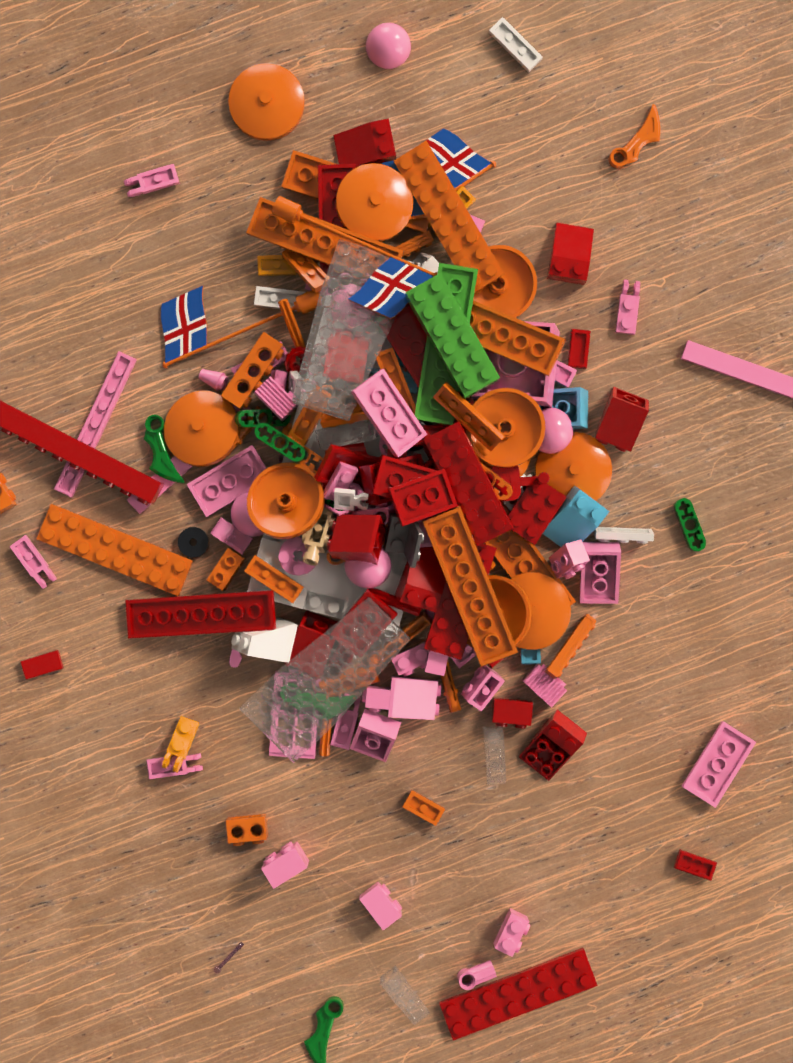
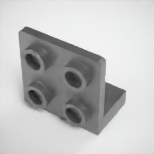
[383,513,424,568]

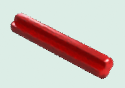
[368,588,422,616]

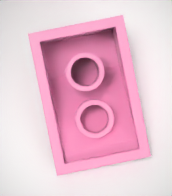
[580,542,621,604]

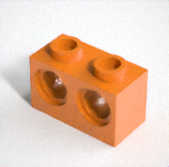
[207,548,246,591]
[226,814,268,846]

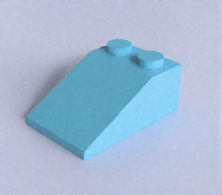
[539,387,588,429]
[543,485,610,547]

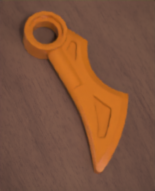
[608,104,660,169]

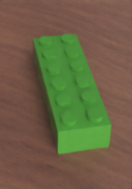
[405,273,500,399]

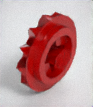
[283,346,312,376]

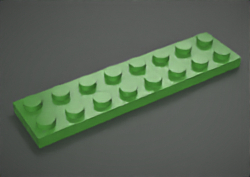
[415,263,478,425]

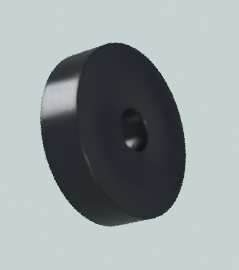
[178,527,209,558]

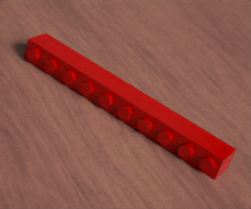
[0,400,164,505]

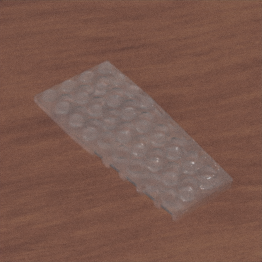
[292,239,414,421]
[239,597,410,763]

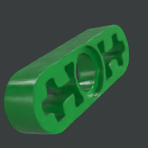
[235,409,291,427]
[255,423,306,462]
[674,498,706,552]

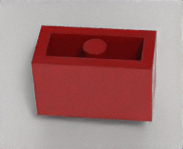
[491,698,533,729]

